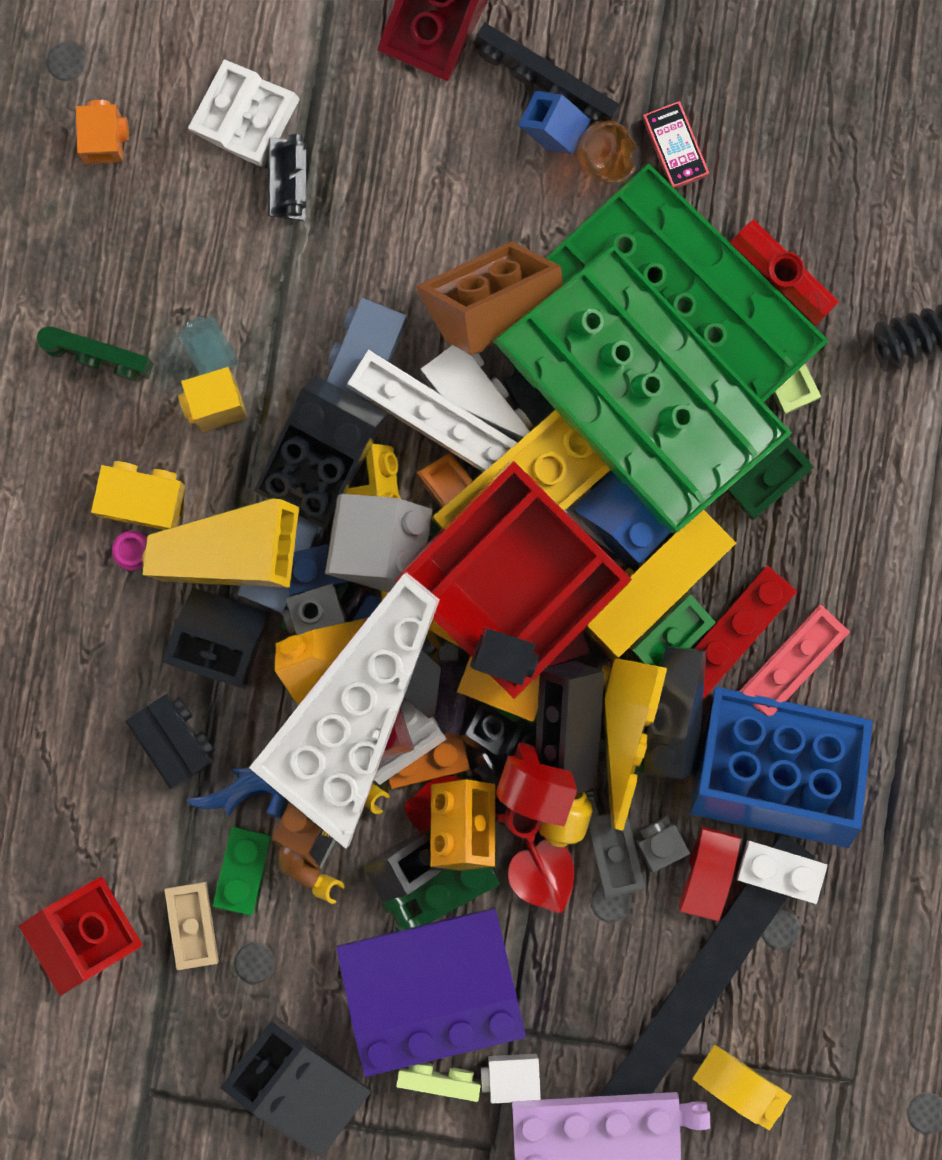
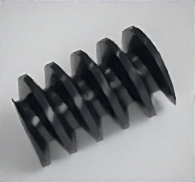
[873,304,942,372]

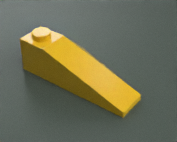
[601,658,667,831]

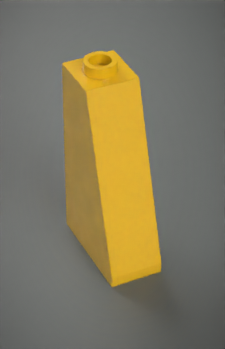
[142,499,299,588]

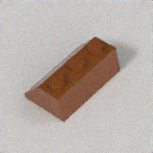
[416,241,563,355]

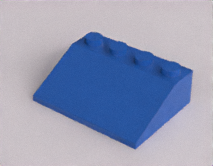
[690,686,873,848]

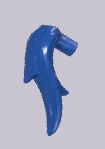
[186,767,288,819]

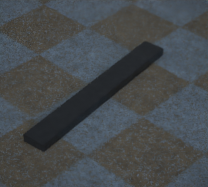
[598,834,815,1097]

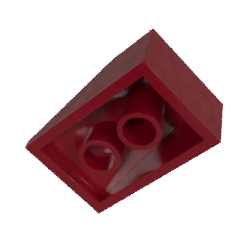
[377,0,488,81]

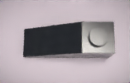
[644,646,706,779]

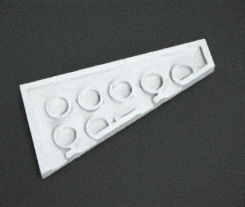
[249,573,440,848]

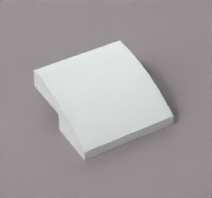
[188,60,300,168]

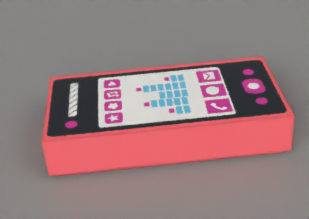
[642,101,709,189]

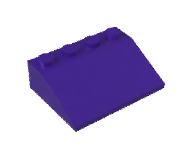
[336,907,526,1077]

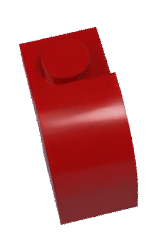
[496,742,577,827]

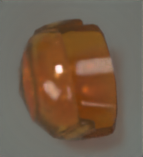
[577,120,637,184]

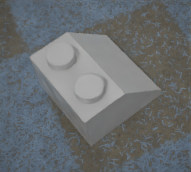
[325,494,432,592]

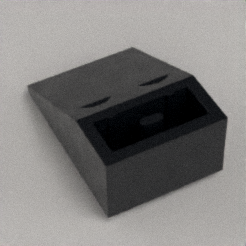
[254,375,387,529]
[220,1015,372,1158]

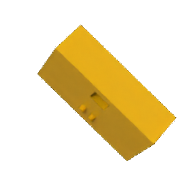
[582,510,736,660]

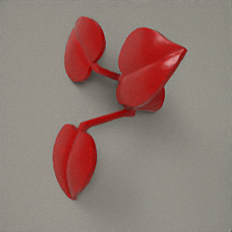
[404,776,574,913]

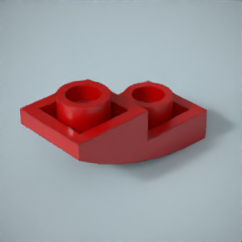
[678,826,741,921]

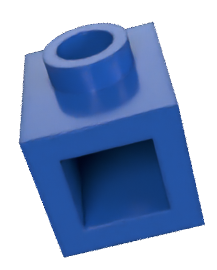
[518,91,590,154]

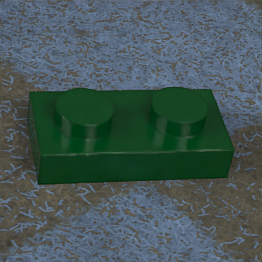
[726,437,814,521]

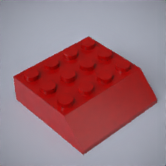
[394,461,632,699]

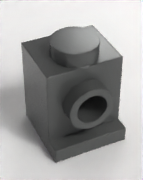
[632,816,690,873]

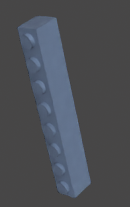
[236,298,407,614]

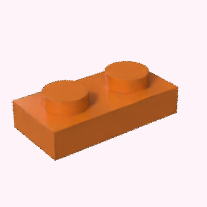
[389,730,470,789]

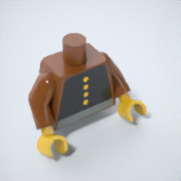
[272,783,390,904]

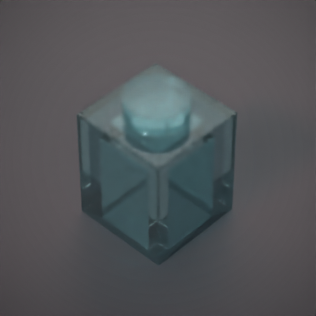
[178,315,240,375]

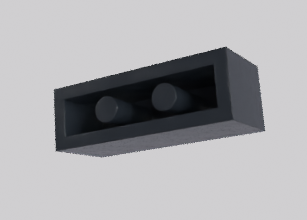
[535,661,604,794]

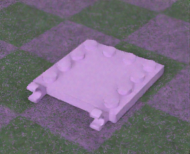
[512,1092,710,1160]

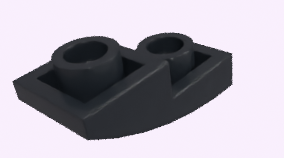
[459,702,536,764]

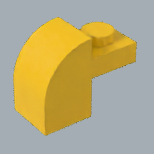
[692,1045,792,1131]

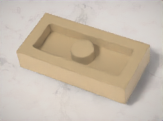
[164,882,219,970]

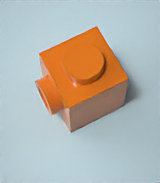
[76,100,129,164]

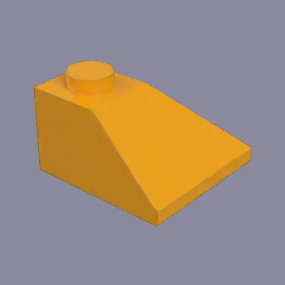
[275,618,368,704]

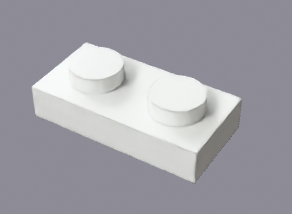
[736,840,828,904]

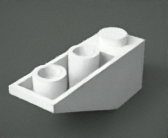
[421,345,533,441]

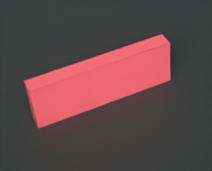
[739,605,850,717]

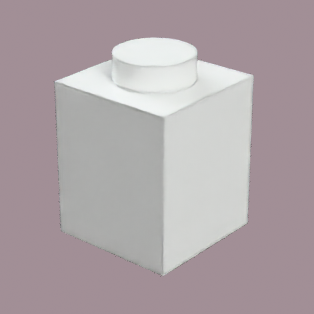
[481,1054,541,1103]

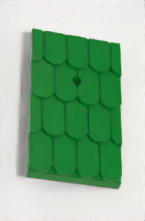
[544,163,829,403]
[492,245,792,533]

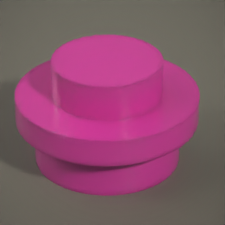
[112,530,147,571]

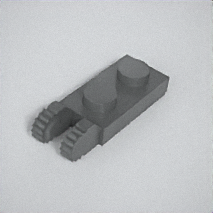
[585,780,646,899]

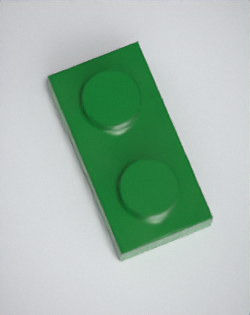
[629,592,716,667]
[212,826,272,916]

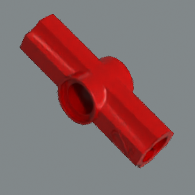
[730,219,839,327]

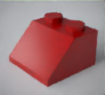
[18,876,143,996]

